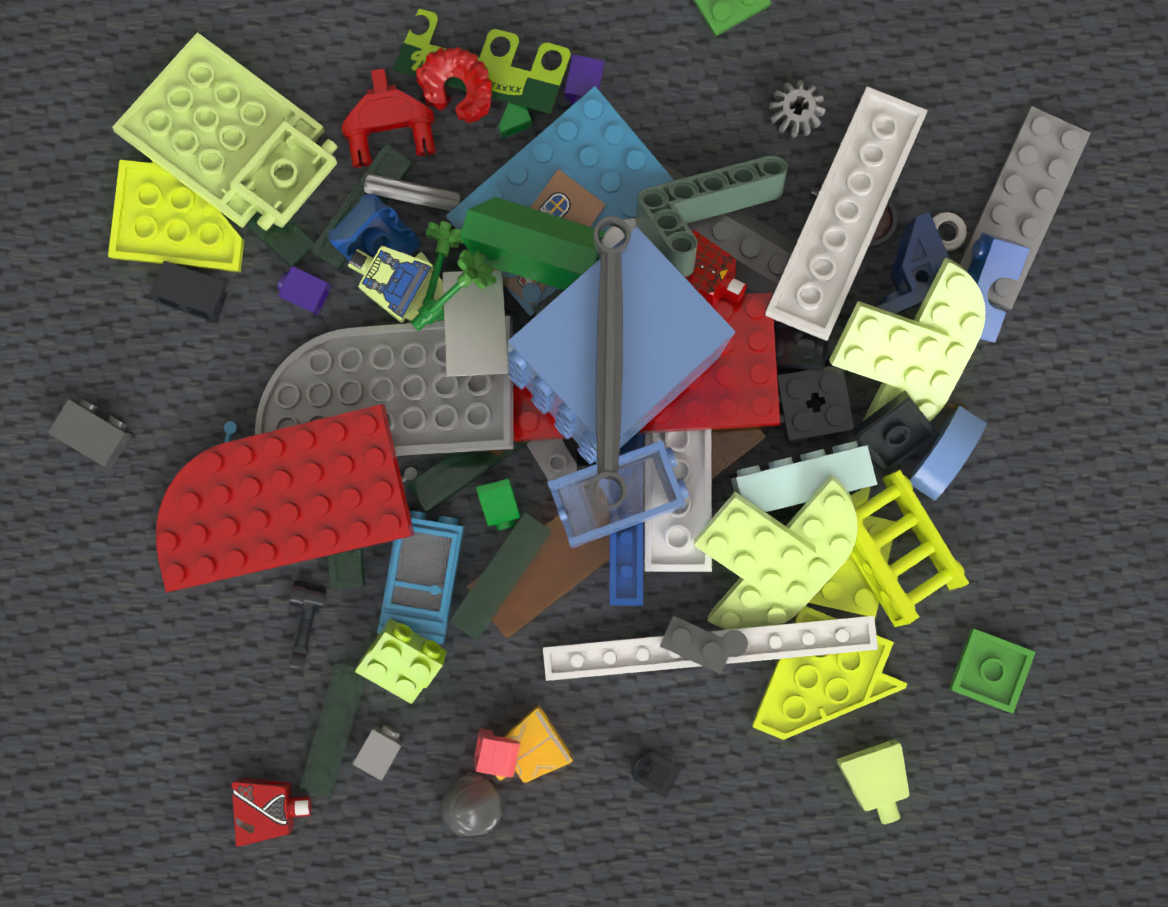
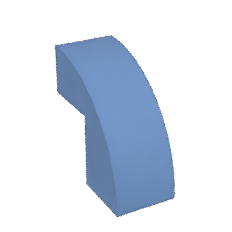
[909,406,987,501]

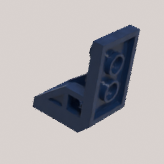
[841,211,950,330]

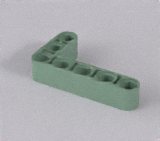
[636,156,788,277]

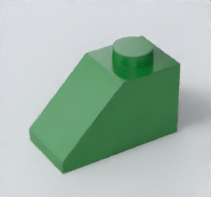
[476,479,521,531]

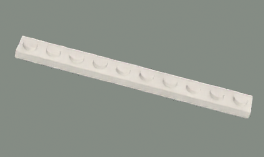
[543,616,878,681]

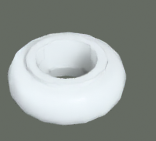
[932,212,967,252]

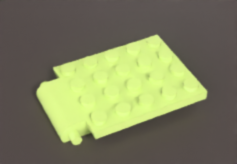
[113,32,338,231]

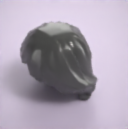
[440,771,503,836]

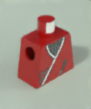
[232,778,312,847]

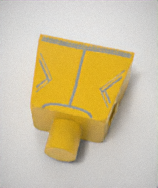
[496,705,573,783]

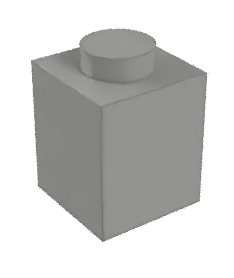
[353,724,404,781]

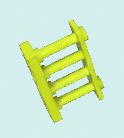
[850,470,969,627]

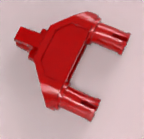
[341,68,437,168]

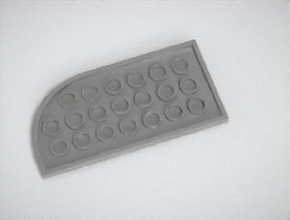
[255,316,513,456]

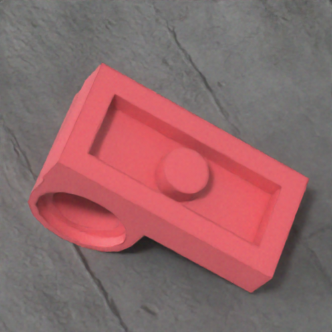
[473,728,521,777]

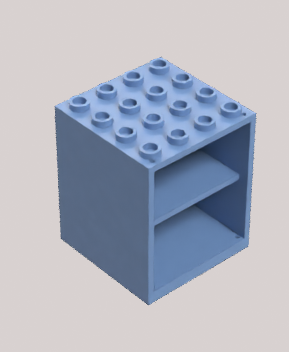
[507,226,735,464]

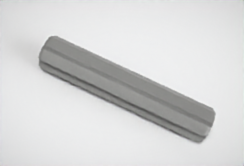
[364,174,460,211]

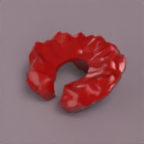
[416,47,493,123]

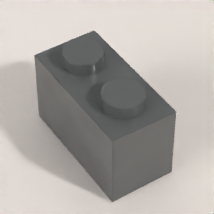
[48,398,133,468]

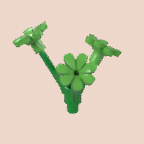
[410,221,497,332]

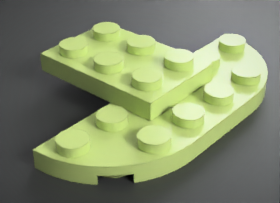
[829,258,985,421]
[694,474,858,630]

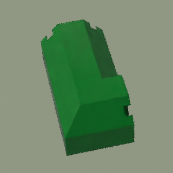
[460,197,606,290]

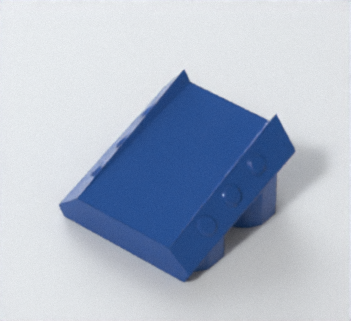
[329,193,421,261]

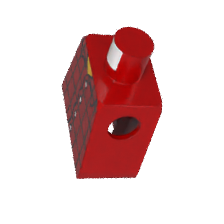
[685,230,747,308]

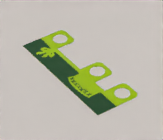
[392,9,571,114]

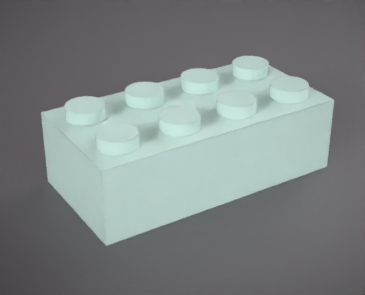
[731,441,877,512]

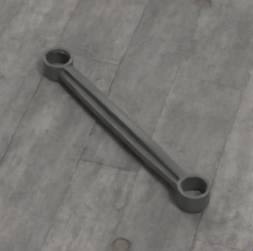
[588,216,631,511]

